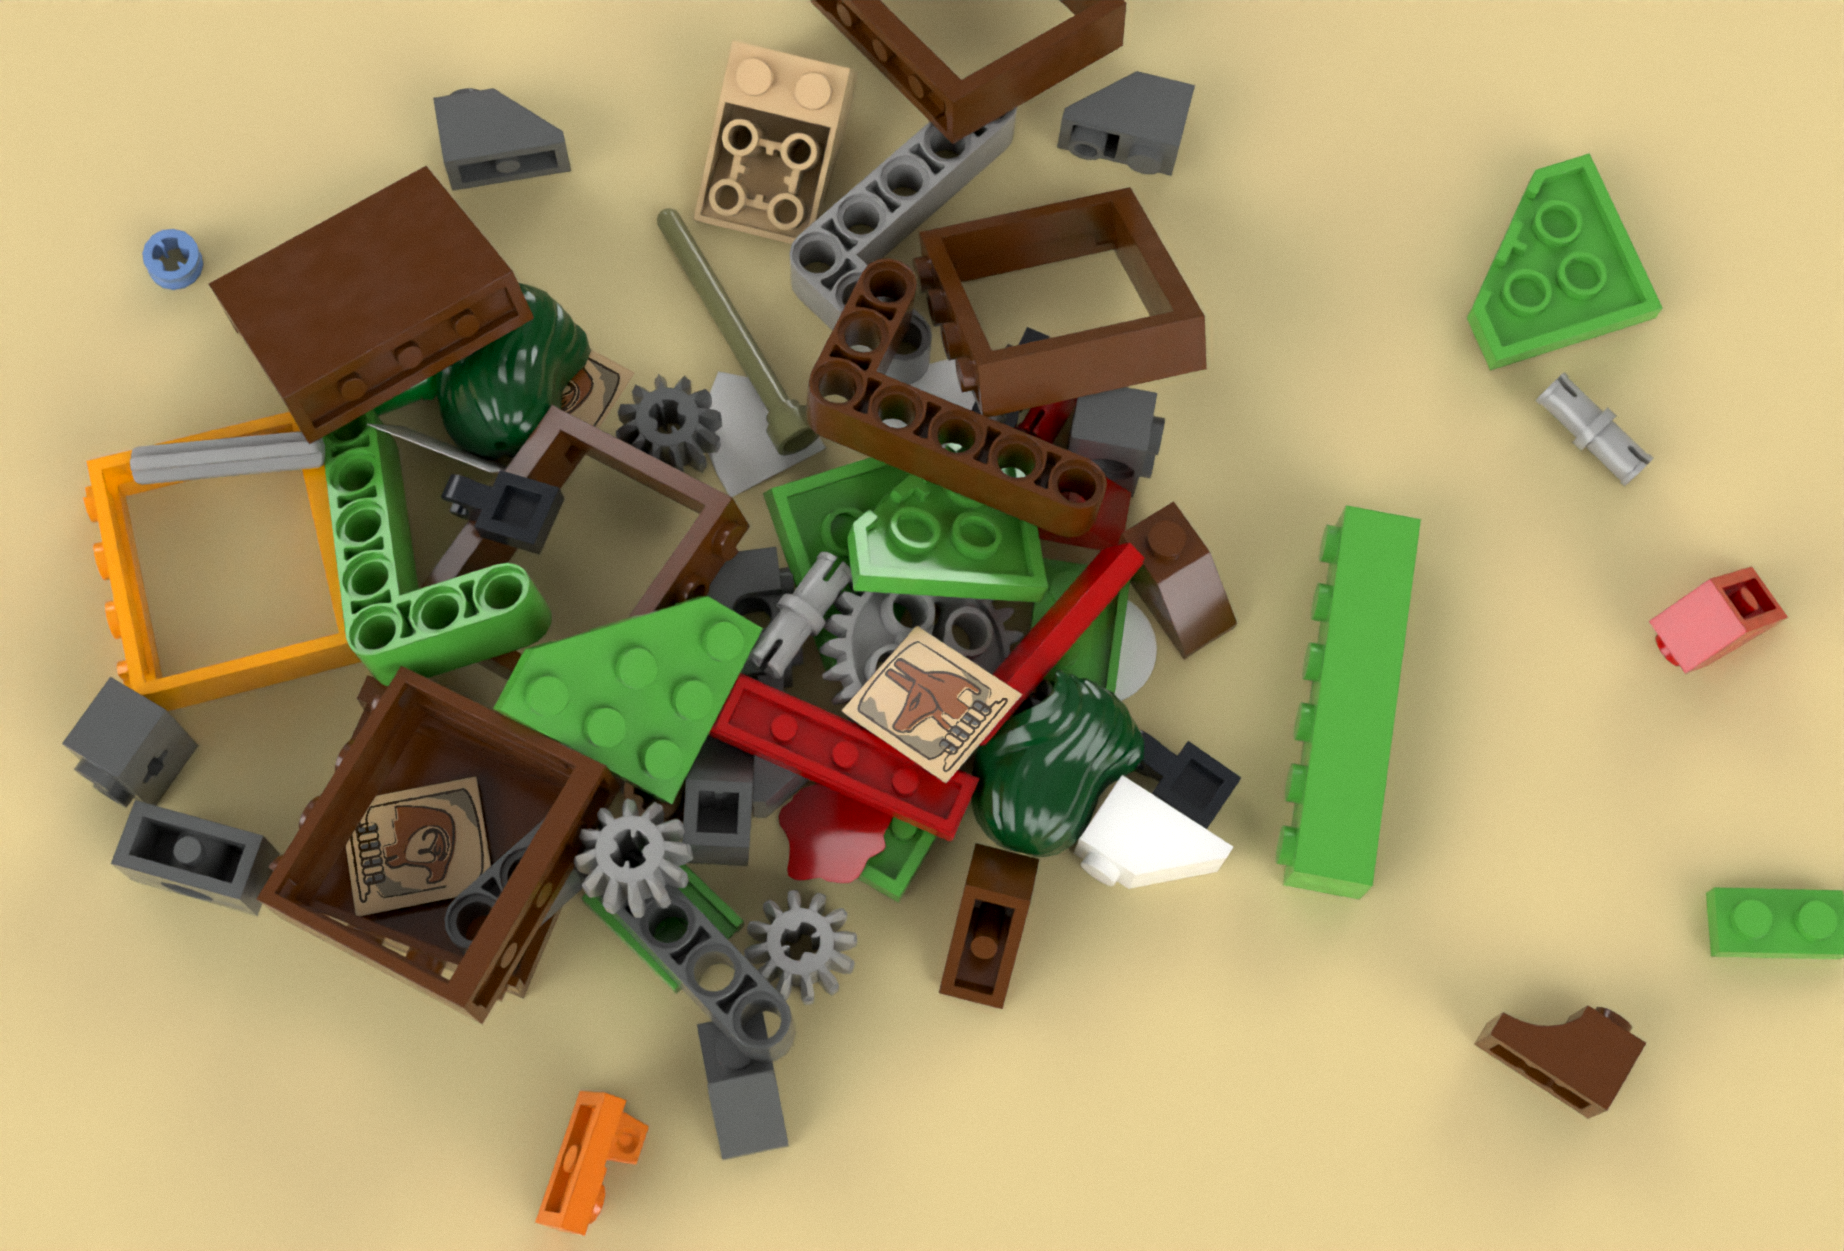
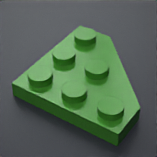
[1467,153,1663,371]
[847,443,1048,603]
[763,457,911,671]
[493,596,763,804]

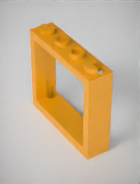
[83,412,361,711]

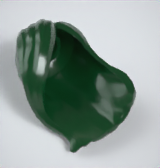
[437,283,591,460]
[971,670,1144,857]

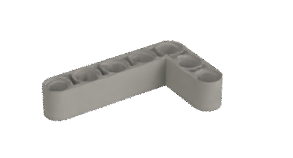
[790,107,1017,384]

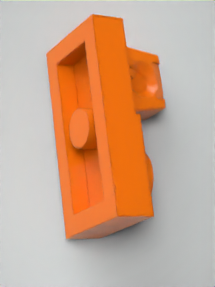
[535,1091,649,1236]

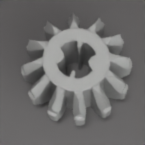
[574,798,693,918]
[744,890,857,1005]

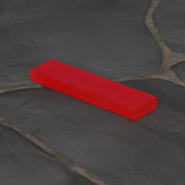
[979,542,1145,746]
[710,673,979,842]

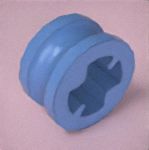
[142,229,203,290]

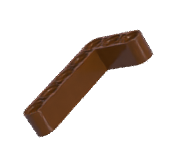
[806,258,1107,537]

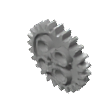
[820,581,1024,724]

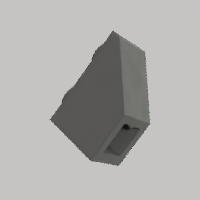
[1057,71,1195,176]
[682,734,754,866]

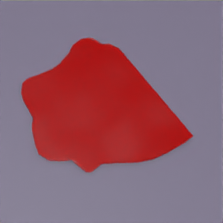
[778,783,893,883]

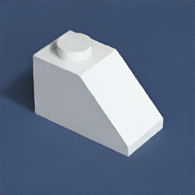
[1074,775,1233,889]

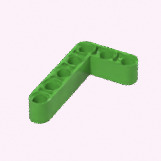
[322,409,552,686]

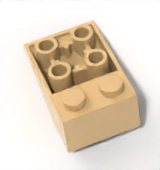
[693,40,858,244]

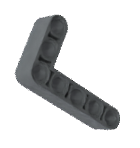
[444,817,796,1063]

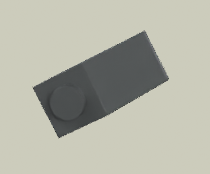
[433,88,571,191]

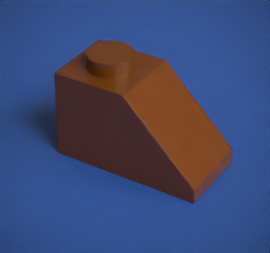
[1118,501,1237,659]
[939,843,1040,1009]

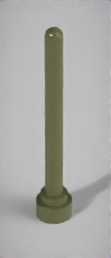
[657,208,820,456]

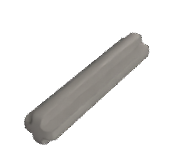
[130,431,325,485]

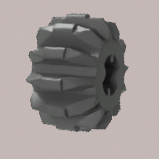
[616,374,722,473]

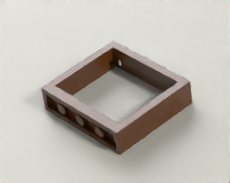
[811,0,1127,144]
[912,187,1207,417]
[419,405,750,681]
[256,666,621,1025]

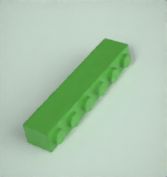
[1276,505,1421,900]

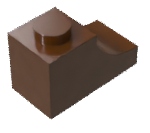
[1474,1005,1646,1119]

